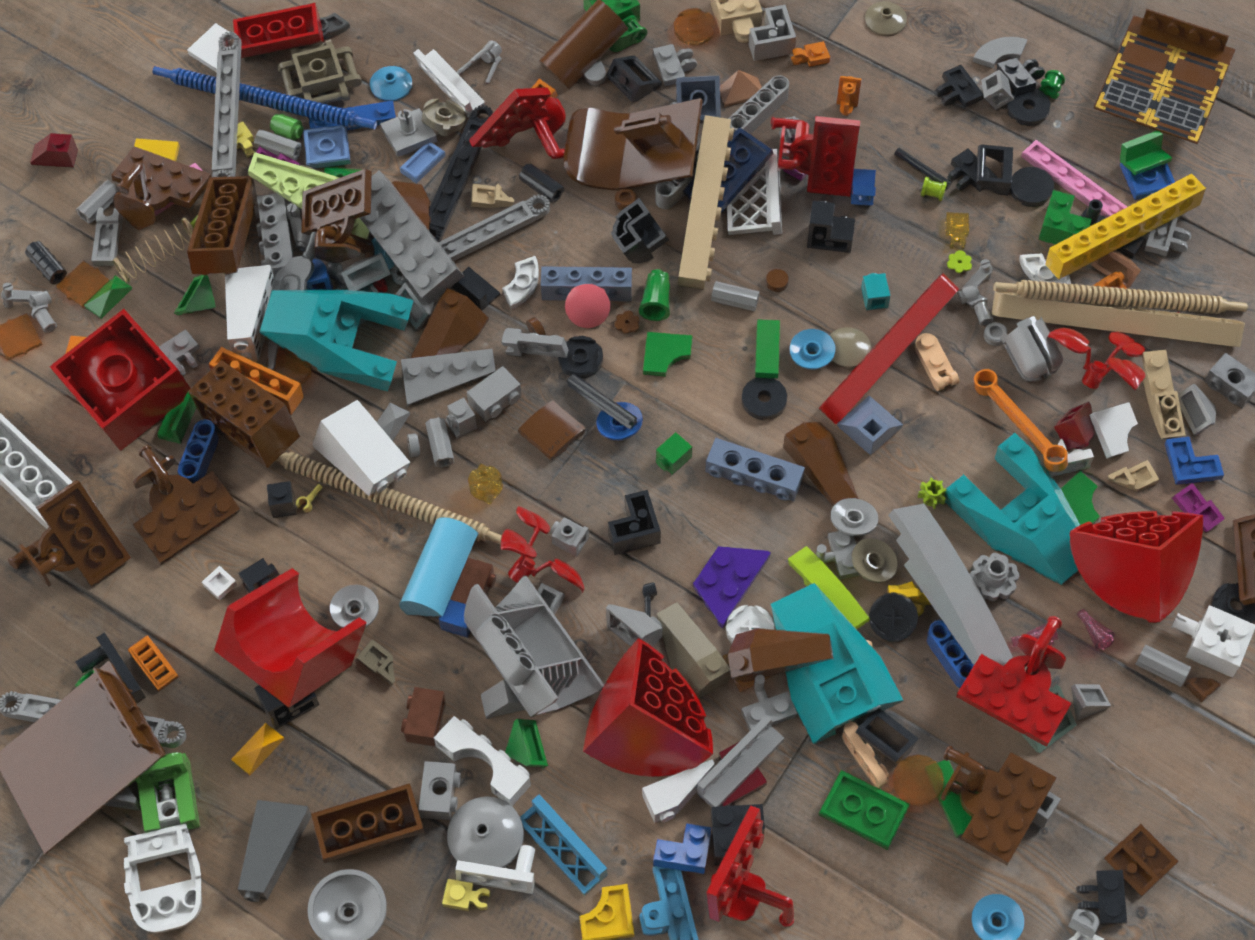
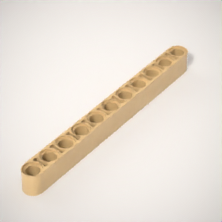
[991,291,1245,347]

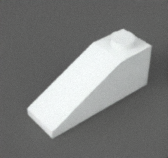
[642,759,714,823]

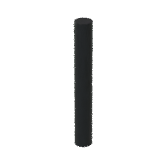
[894,147,952,189]

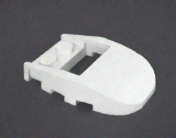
[124,823,202,933]

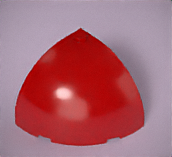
[1070,511,1204,623]
[583,638,713,777]

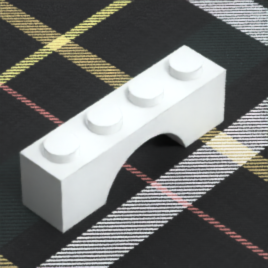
[434,716,531,806]

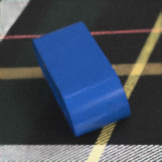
[178,419,219,484]
[926,620,974,688]

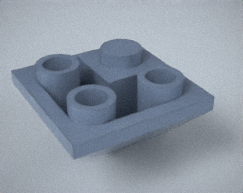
[837,396,903,455]

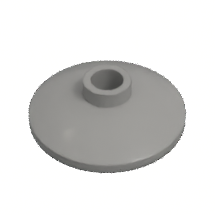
[830,498,878,536]
[330,585,379,628]

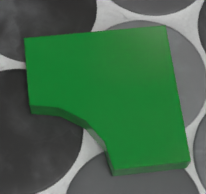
[643,332,693,377]
[1061,471,1100,525]

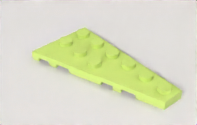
[248,152,370,239]

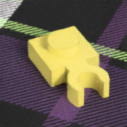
[442,879,490,911]

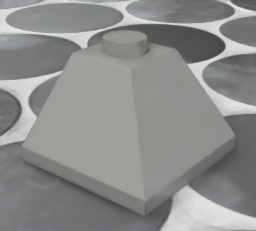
[606,604,663,647]

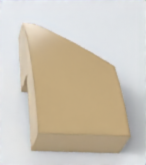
[471,184,514,208]
[1108,460,1159,492]

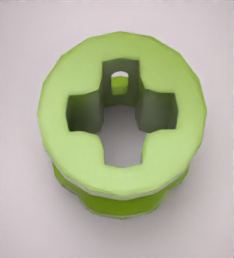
[921,177,947,201]

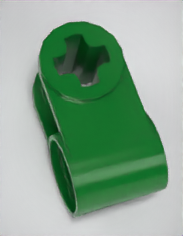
[609,15,648,52]

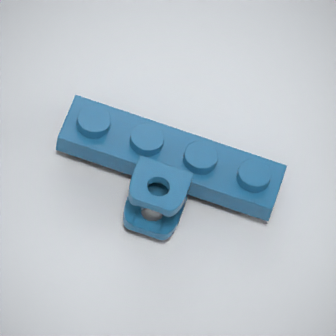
[639,866,698,940]

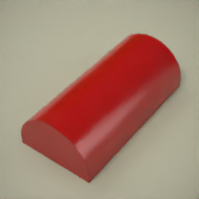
[233,3,323,59]

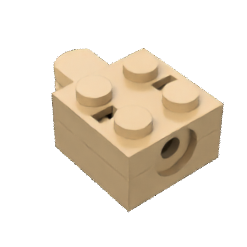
[711,0,762,43]

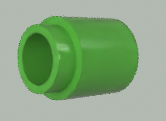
[270,114,304,141]

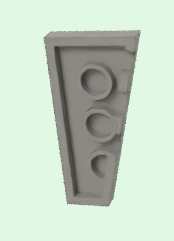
[401,349,496,406]

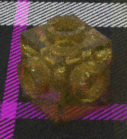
[468,463,503,505]

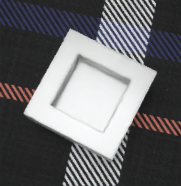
[202,566,237,601]

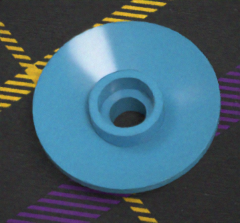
[370,66,412,101]
[789,329,835,370]
[971,894,1024,940]

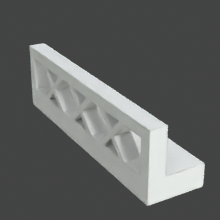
[414,49,486,119]

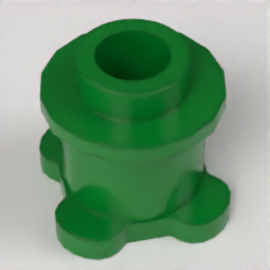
[1039,70,1065,99]

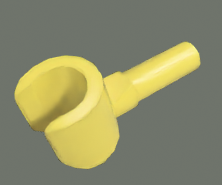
[296,484,322,513]

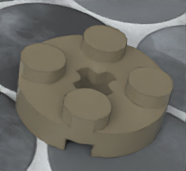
[421,99,466,136]

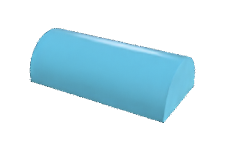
[399,517,478,617]

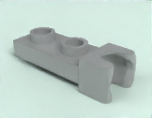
[91,207,123,266]
[501,328,568,358]

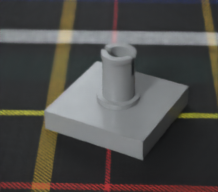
[380,108,437,157]

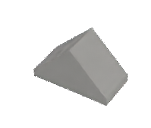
[481,680,525,719]

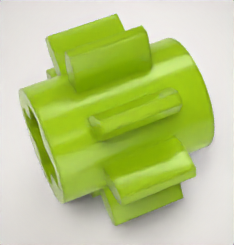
[918,478,946,509]

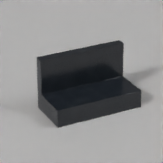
[452,267,500,311]

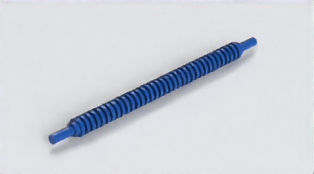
[152,66,377,130]

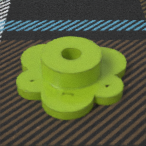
[947,250,972,273]

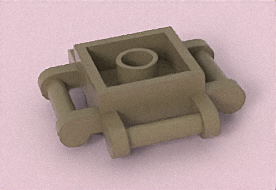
[277,39,362,104]

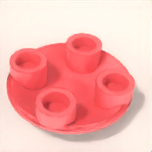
[565,284,610,328]

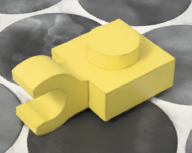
[237,122,254,158]

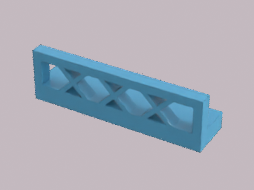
[520,794,608,896]

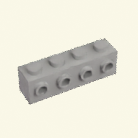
[254,193,294,278]

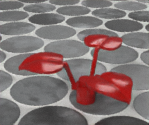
[1047,328,1146,391]
[501,506,585,593]

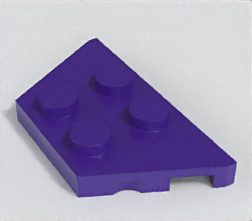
[693,546,771,628]

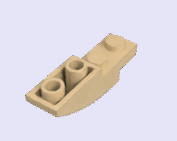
[1141,350,1186,439]

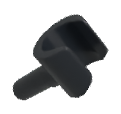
[642,582,657,617]

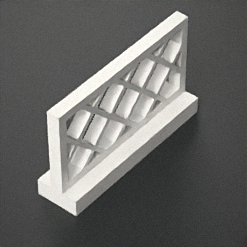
[727,149,782,235]

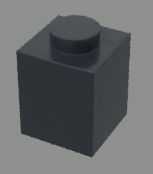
[267,481,297,518]

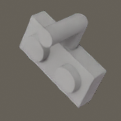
[816,531,860,579]
[741,675,797,731]

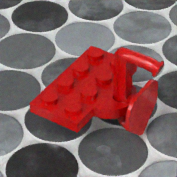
[469,87,566,159]
[771,116,860,197]
[956,616,1071,747]
[706,805,794,927]

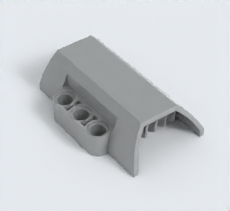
[464,576,604,717]

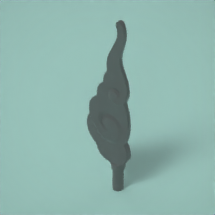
[268,232,316,371]

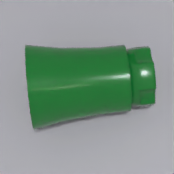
[638,269,670,321]

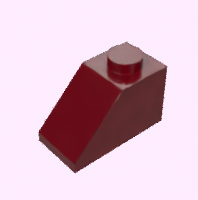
[30,133,78,168]
[1054,401,1095,451]

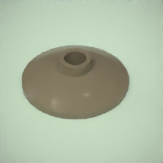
[865,2,907,36]
[852,538,898,583]

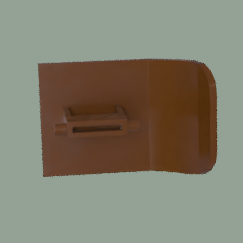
[563,98,703,190]

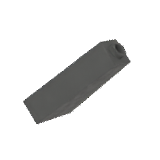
[238,800,311,902]

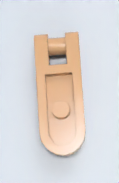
[915,333,959,391]
[842,722,889,789]

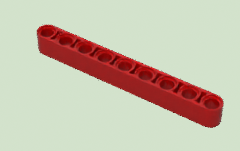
[819,273,959,425]

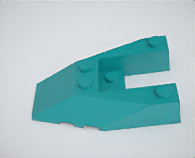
[259,290,414,392]
[945,433,1080,585]

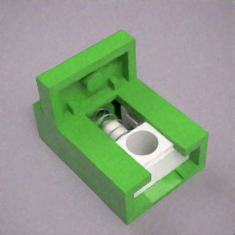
[136,752,200,833]

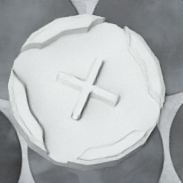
[726,605,775,644]

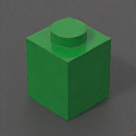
[656,432,693,475]

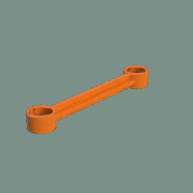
[974,369,1068,472]

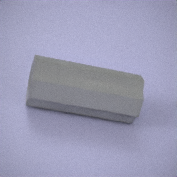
[254,130,302,161]
[75,180,120,224]
[711,281,760,311]
[425,417,455,468]
[1135,644,1191,687]

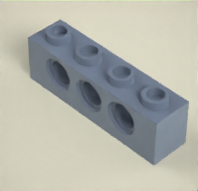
[541,267,632,301]
[705,438,805,501]

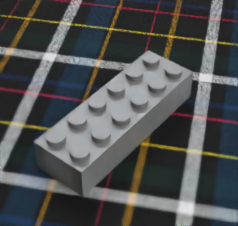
[360,170,464,304]

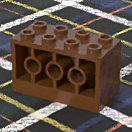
[188,360,300,468]

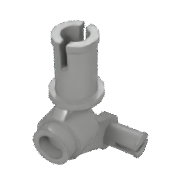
[287,203,311,251]
[958,259,993,326]
[1,282,57,333]

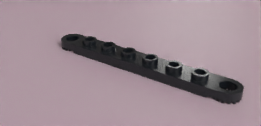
[429,105,493,242]

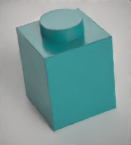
[861,273,891,311]

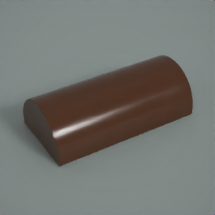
[539,0,628,90]
[311,783,424,863]

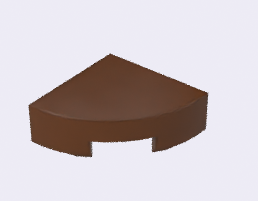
[1184,677,1221,703]

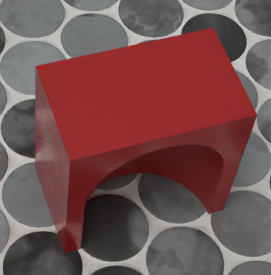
[49,309,191,451]

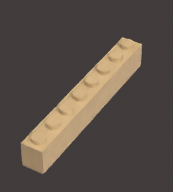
[678,115,734,289]

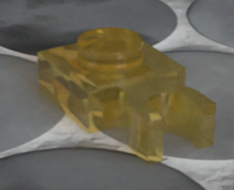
[946,212,969,249]

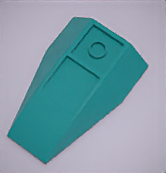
[771,583,904,744]

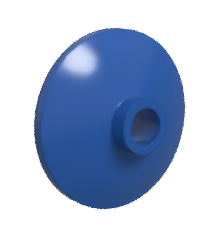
[596,402,643,440]

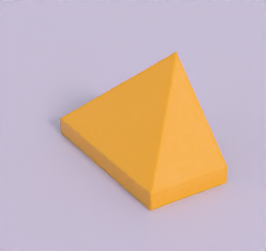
[231,723,284,776]

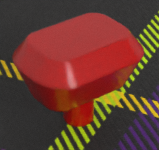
[372,278,388,293]

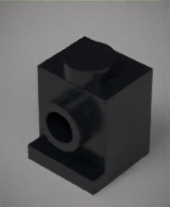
[238,558,279,593]

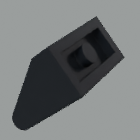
[606,55,662,102]
[976,144,1013,196]
[855,708,919,764]

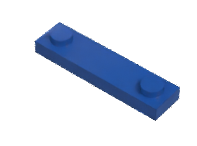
[309,101,396,131]

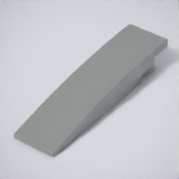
[888,503,1013,666]

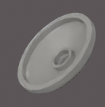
[447,797,524,868]
[308,869,387,940]

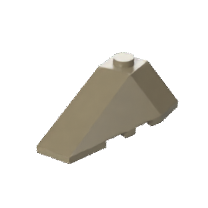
[657,602,730,699]

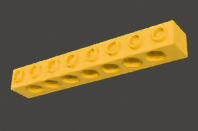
[1045,174,1206,280]

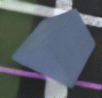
[676,75,721,120]

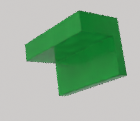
[1120,130,1172,175]
[157,392,196,444]

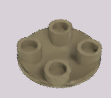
[829,327,871,370]

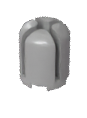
[1000,316,1063,382]

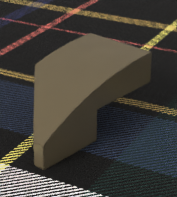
[356,639,395,685]

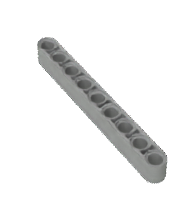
[655,75,789,209]

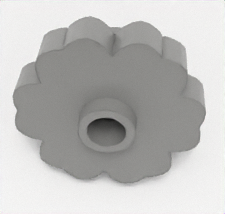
[970,553,1019,601]

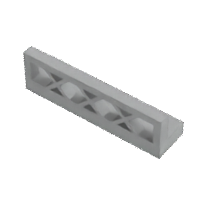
[697,714,784,807]

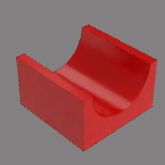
[214,568,367,707]

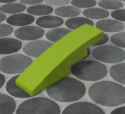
[788,546,870,630]

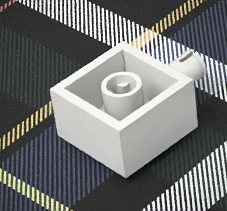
[1172,605,1255,678]

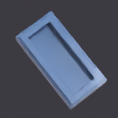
[400,142,445,184]

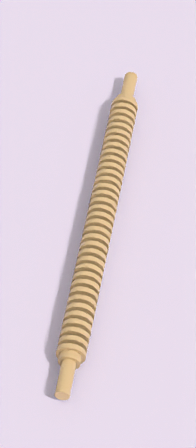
[993,280,1248,314]
[276,452,502,545]

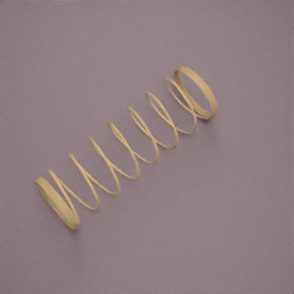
[113,218,194,283]

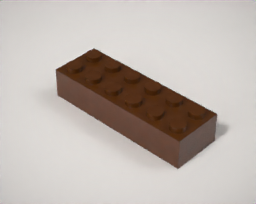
[187,176,257,275]

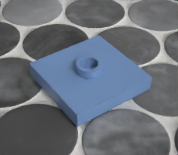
[303,125,351,169]

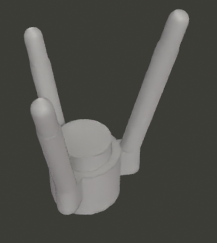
[456,40,502,84]

